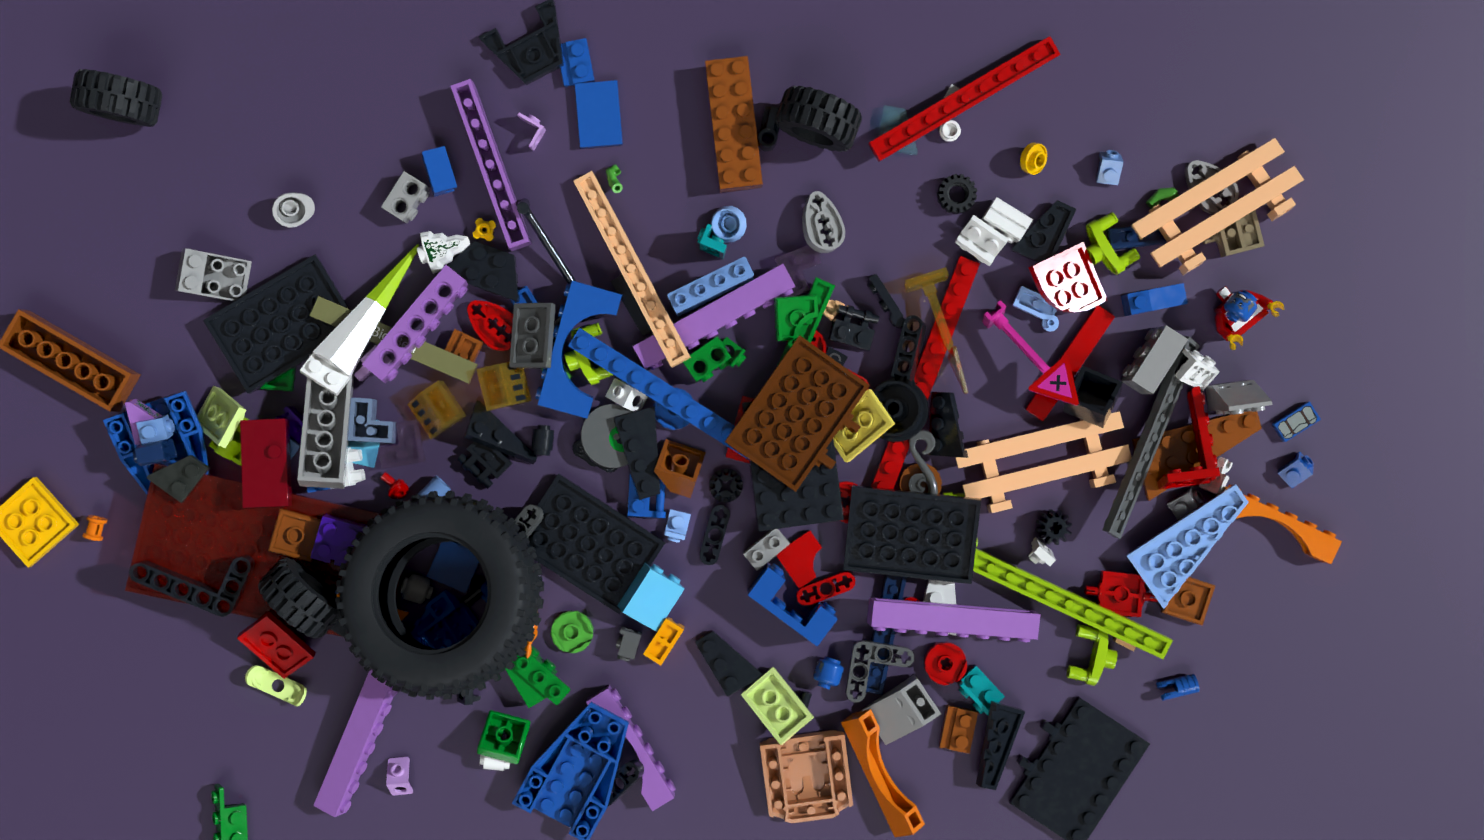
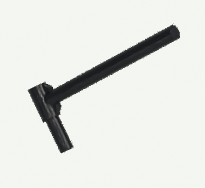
[517,198,576,284]

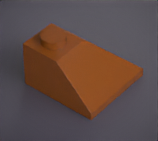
[654,439,706,498]

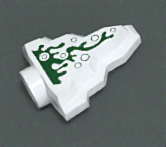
[417,231,470,274]

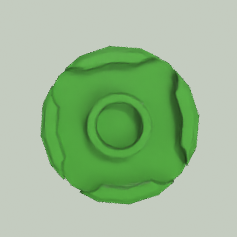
[551,610,594,653]

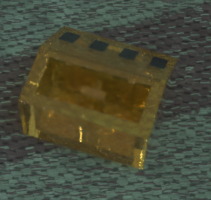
[476,362,532,411]
[407,380,467,440]

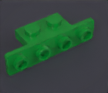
[512,645,571,705]
[211,784,248,840]

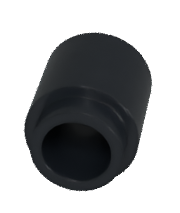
[531,425,554,456]

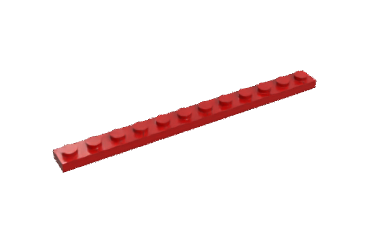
[871,256,980,489]

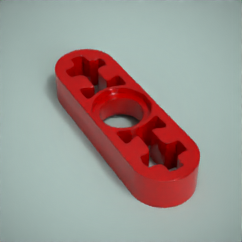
[796,571,856,606]

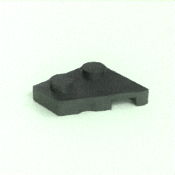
[147,455,210,503]

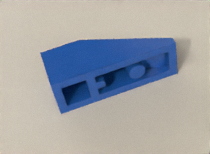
[1121,283,1188,316]

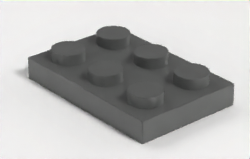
[509,303,556,368]

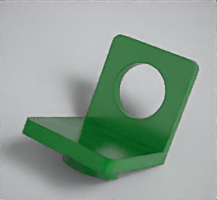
[714,337,746,368]

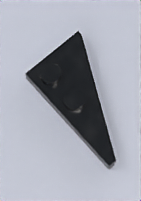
[464,400,537,464]

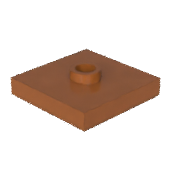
[268,508,321,562]
[1160,577,1216,626]

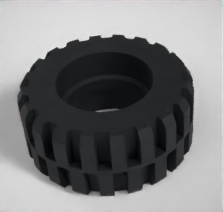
[69,69,162,127]
[775,86,862,152]
[258,557,341,639]

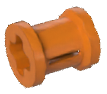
[82,515,108,541]

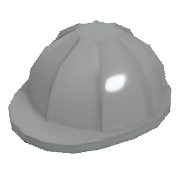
[272,192,315,228]

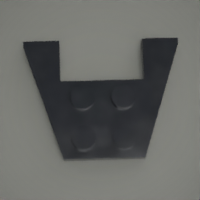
[479,0,564,85]

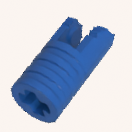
[1156,674,1200,701]

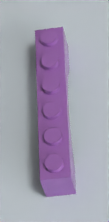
[586,685,676,811]

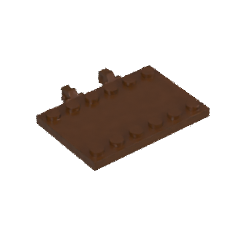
[724,335,870,492]

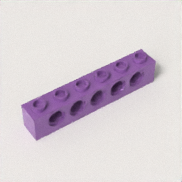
[362,265,468,383]

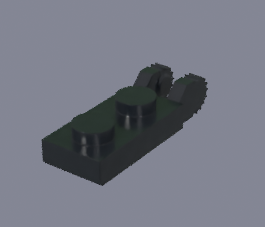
[867,274,905,328]

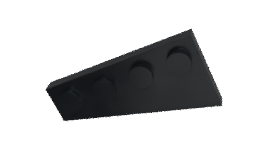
[613,406,660,500]
[976,701,1025,790]

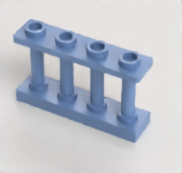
[667,257,754,317]

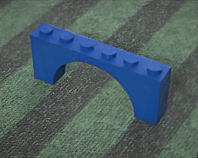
[535,280,622,419]

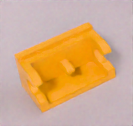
[643,617,685,666]

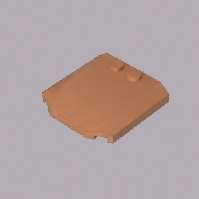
[760,730,853,823]

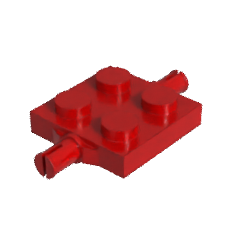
[1084,570,1158,618]

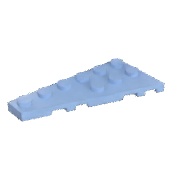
[1126,484,1249,609]

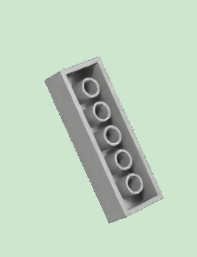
[297,354,355,489]

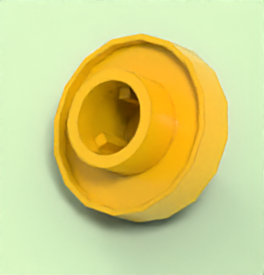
[1020,143,1047,175]

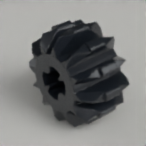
[1035,509,1072,545]

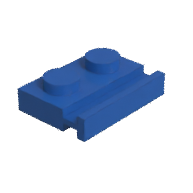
[561,38,595,87]

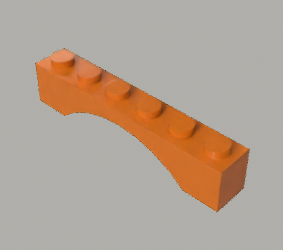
[1216,484,1342,564]
[841,709,925,837]

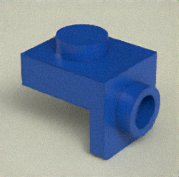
[1278,452,1314,488]

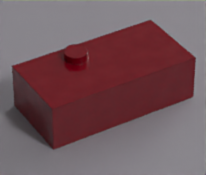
[240,419,292,508]

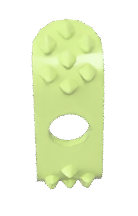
[245,665,307,707]

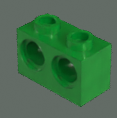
[683,336,733,383]

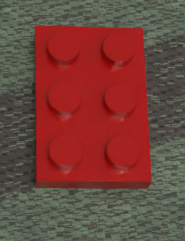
[237,612,316,679]

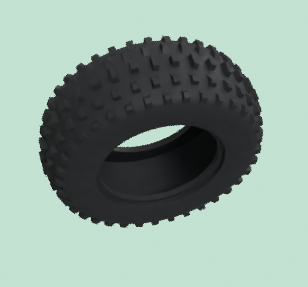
[335,491,544,700]

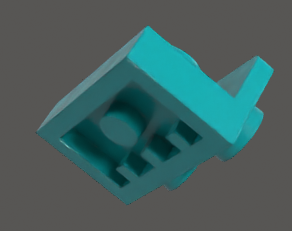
[697,224,727,259]
[957,665,1005,716]

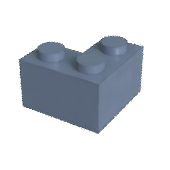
[348,397,397,444]

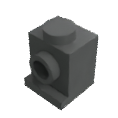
[616,626,642,661]

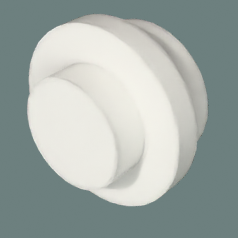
[939,120,961,142]

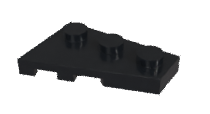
[1010,200,1076,263]
[928,392,968,458]
[695,631,764,697]

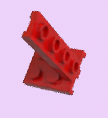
[1157,386,1220,490]

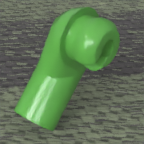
[606,164,623,193]
[1146,188,1179,208]

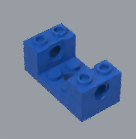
[747,563,838,647]

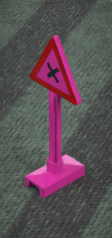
[983,300,1079,406]

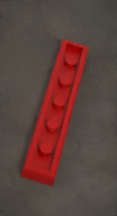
[1025,305,1115,421]

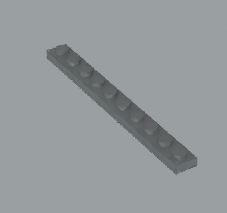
[1102,336,1200,539]

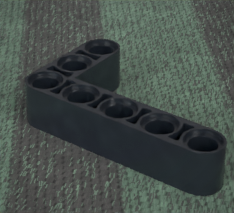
[129,555,255,617]

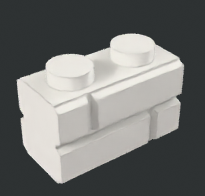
[981,197,1033,244]

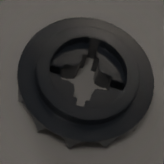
[709,469,743,502]

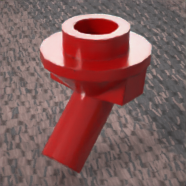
[380,472,409,499]

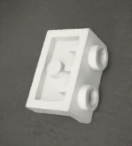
[955,215,1009,266]
[1175,349,1220,391]

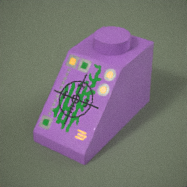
[125,398,162,445]

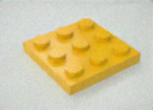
[0,477,79,567]

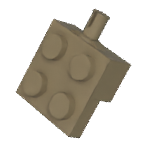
[1202,210,1265,258]

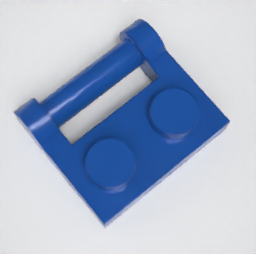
[627,474,666,518]

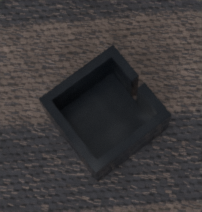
[1063,366,1123,428]

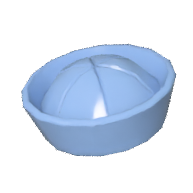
[711,206,747,243]

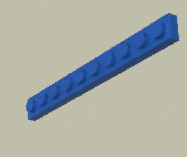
[568,328,749,460]

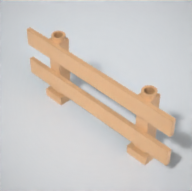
[1131,138,1304,275]
[955,411,1132,513]

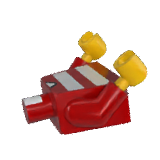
[1214,286,1284,350]

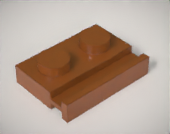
[445,329,484,362]
[939,705,978,754]

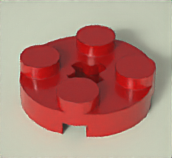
[924,642,967,685]

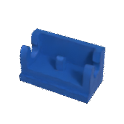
[422,146,457,197]

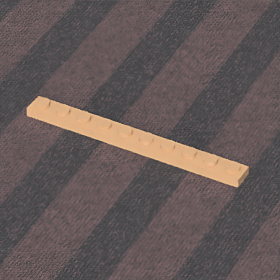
[574,171,691,368]

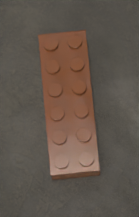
[705,56,763,193]
[0,309,141,412]

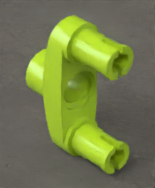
[1086,212,1140,275]
[564,322,613,385]
[1066,624,1117,686]

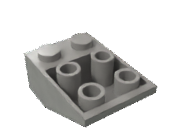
[175,248,252,301]
[1205,380,1272,415]
[862,674,941,745]

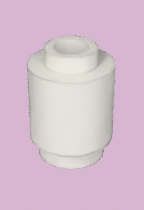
[480,755,510,771]

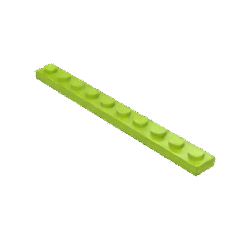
[973,548,1173,659]

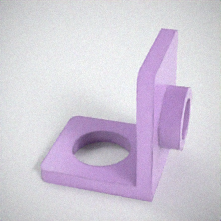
[517,112,546,151]
[386,757,413,796]

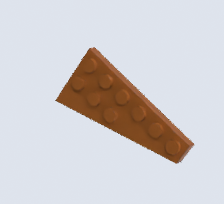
[1132,411,1262,501]

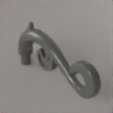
[909,430,938,494]

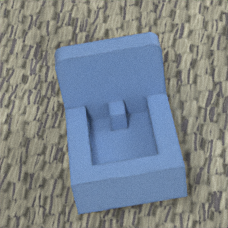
[1096,150,1124,185]
[136,415,175,444]

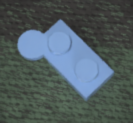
[1011,286,1059,332]

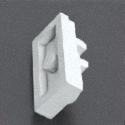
[1028,537,1056,566]

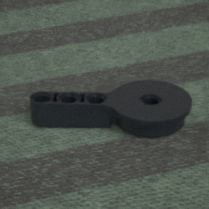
[872,315,929,442]

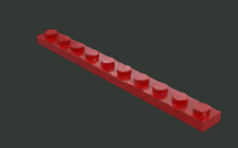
[868,36,1061,162]

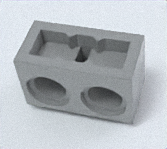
[381,171,430,223]
[743,529,790,571]

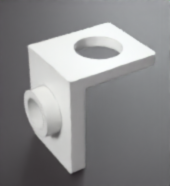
[605,378,648,412]

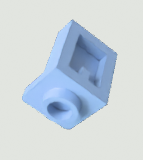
[664,509,691,543]

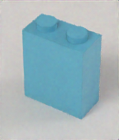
[617,563,684,632]

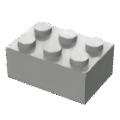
[1121,325,1188,395]

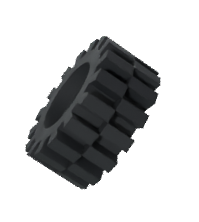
[937,174,977,214]

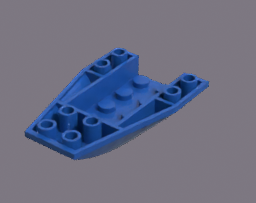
[103,391,216,531]
[512,701,629,840]

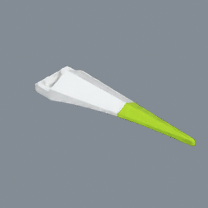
[300,244,419,396]

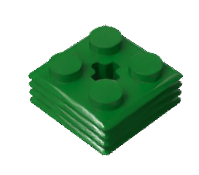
[477,710,530,764]

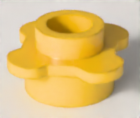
[473,218,496,241]

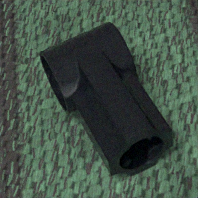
[758,106,779,151]

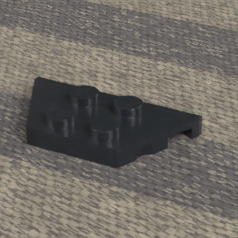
[448,241,520,302]

